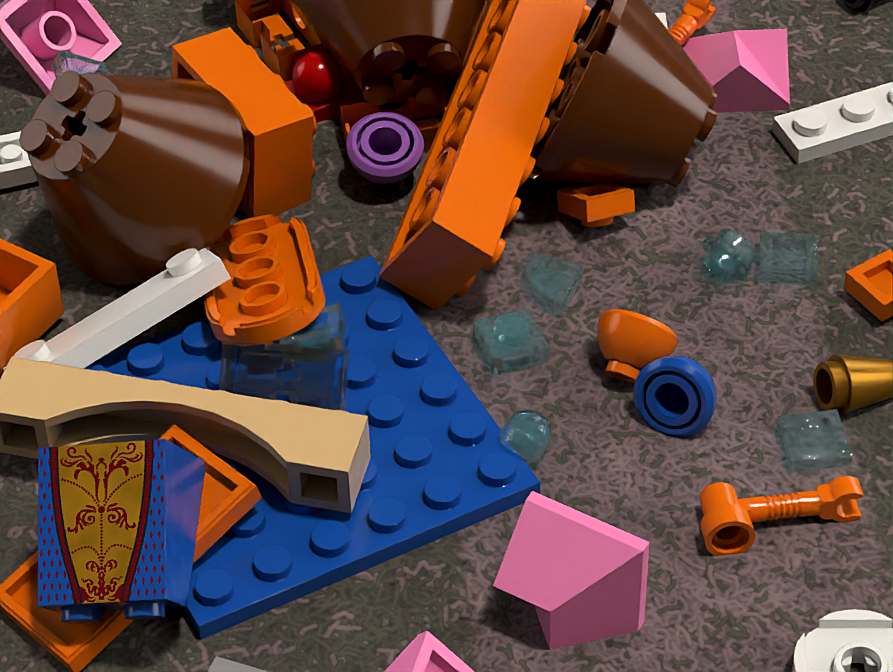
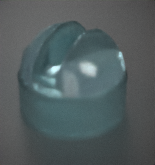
[497,409,551,463]

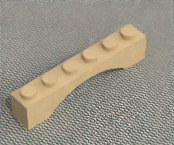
[0,357,371,513]

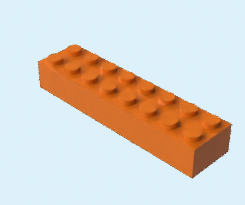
[379,0,591,310]

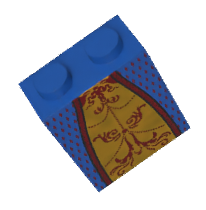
[38,439,205,624]

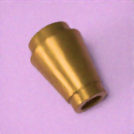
[813,355,893,415]

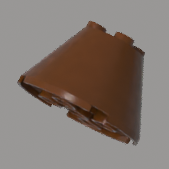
[290,0,489,106]
[526,0,718,188]
[19,70,250,289]

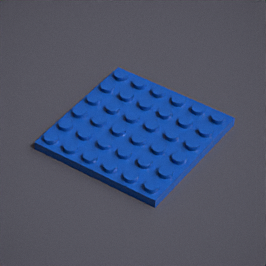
[83,255,540,640]

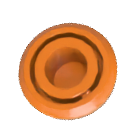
[597,309,679,384]

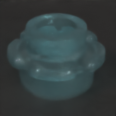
[703,228,756,281]

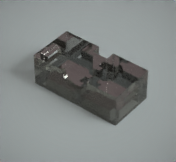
[219,339,350,410]

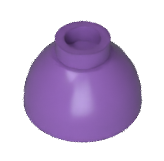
[346,112,424,184]

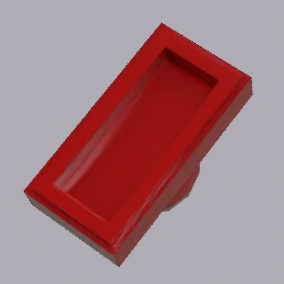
[285,51,366,123]

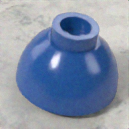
[634,355,717,438]

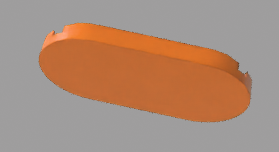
[203,215,326,346]

